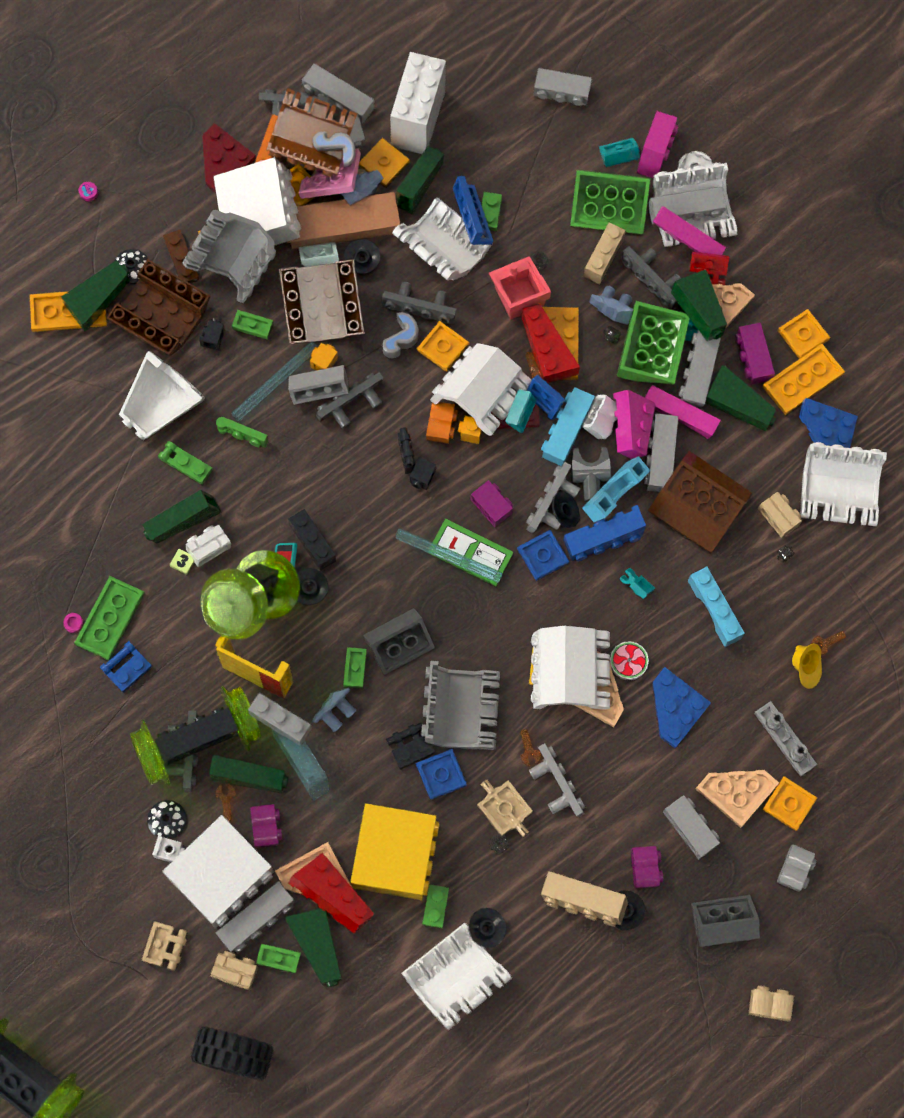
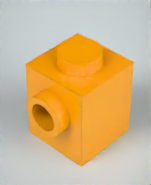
[310,343,338,371]
[458,416,482,444]

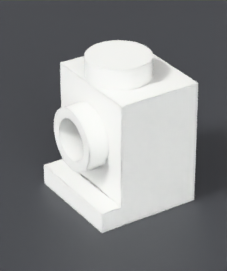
[153,836,185,862]

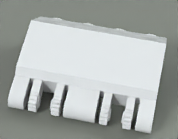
[653,163,737,247]
[392,198,493,280]
[430,343,532,436]
[800,442,887,526]
[531,626,610,709]
[402,923,512,1030]

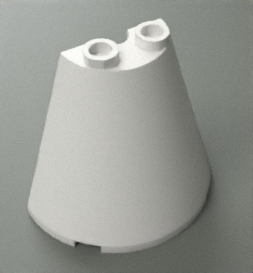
[119,351,205,440]

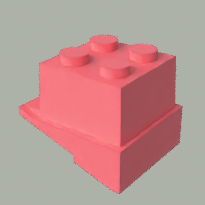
[489,256,551,320]

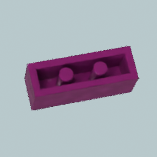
[735,323,775,385]

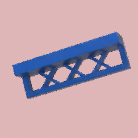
[453,176,493,245]

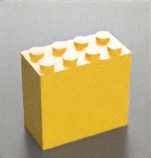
[351,804,439,900]

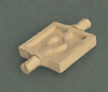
[477,780,533,837]

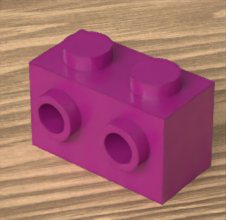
[470,480,513,528]

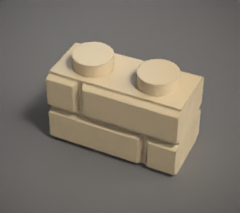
[758,492,802,538]
[211,951,258,990]

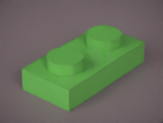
[480,192,502,231]
[232,310,273,340]
[343,647,367,688]
[423,885,449,928]
[256,944,301,973]

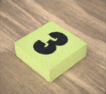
[170,549,194,575]

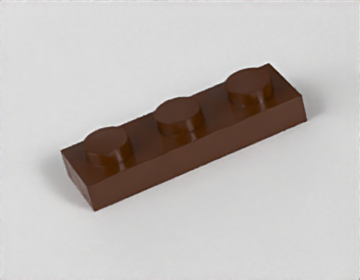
[163,229,199,283]

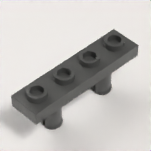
[259,90,334,116]
[621,246,681,310]
[382,282,456,324]
[316,372,383,429]
[164,710,199,792]

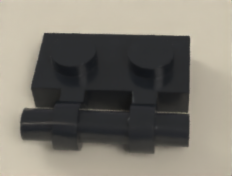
[398,427,415,474]
[386,723,435,769]

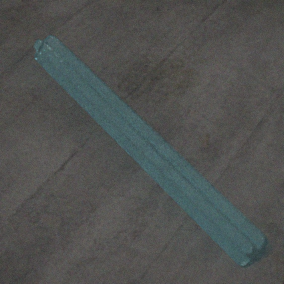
[231,341,318,421]
[396,528,502,582]

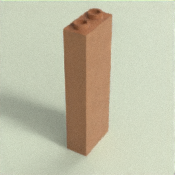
[287,192,400,249]

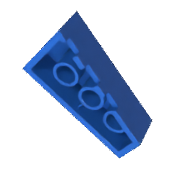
[563,505,646,561]

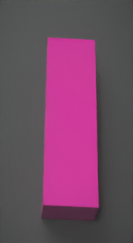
[653,206,726,255]
[645,385,721,439]

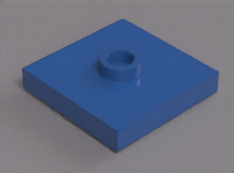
[517,530,569,581]
[416,749,467,801]

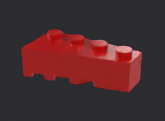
[521,304,580,383]
[288,852,374,933]

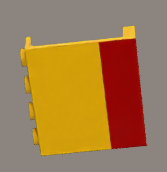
[215,632,293,699]

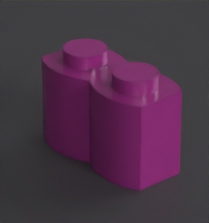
[250,804,282,848]
[631,846,663,889]

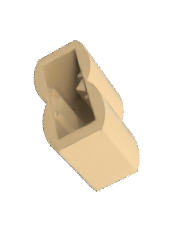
[749,986,794,1021]

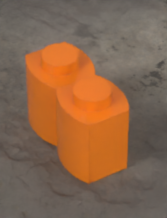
[426,402,458,444]

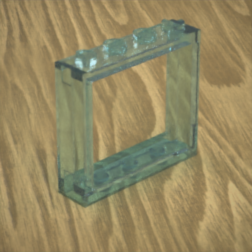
[271,728,330,801]

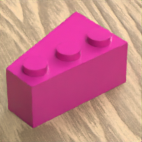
[637,111,679,178]
[613,390,656,459]

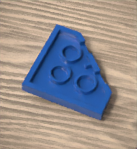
[799,398,858,448]
[652,667,711,748]

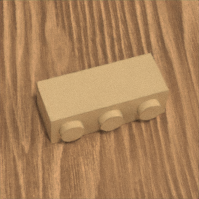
[583,223,625,284]

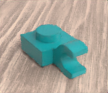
[620,568,655,599]

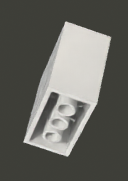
[390,52,446,154]
[214,157,301,245]
[163,815,274,928]

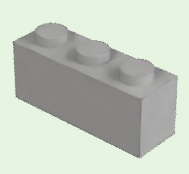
[534,68,592,106]
[289,365,348,404]
[248,693,312,746]
[663,795,720,860]

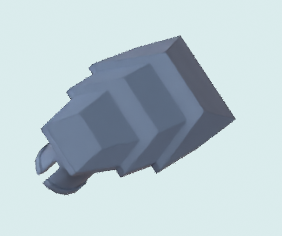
[341,170,384,205]
[589,286,634,325]
[312,688,356,732]

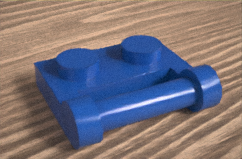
[527,375,565,420]
[99,641,152,693]

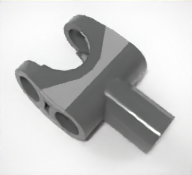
[571,447,611,503]

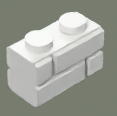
[186,525,231,567]

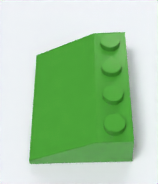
[570,170,650,234]
[617,301,689,384]

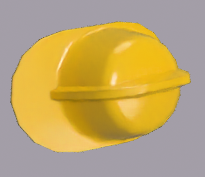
[792,644,822,689]

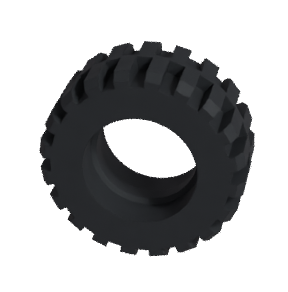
[191,1026,274,1081]

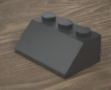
[363,608,435,675]
[691,895,760,947]

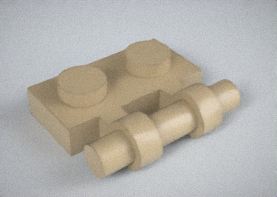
[142,921,187,971]

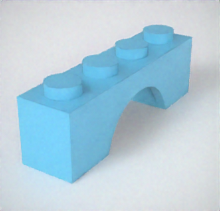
[582,456,650,522]
[688,567,745,647]

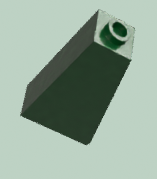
[396,146,444,215]
[61,260,130,332]
[671,270,727,342]
[705,365,777,431]
[142,490,222,543]
[209,755,288,793]
[285,908,342,987]

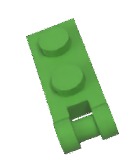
[216,417,268,448]
[157,441,213,485]

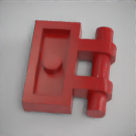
[688,252,729,286]

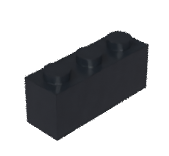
[288,509,336,571]

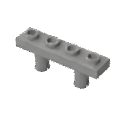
[526,462,580,533]
[754,701,817,777]
[529,744,586,818]

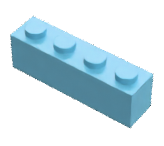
[541,387,595,466]

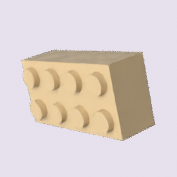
[541,871,628,926]

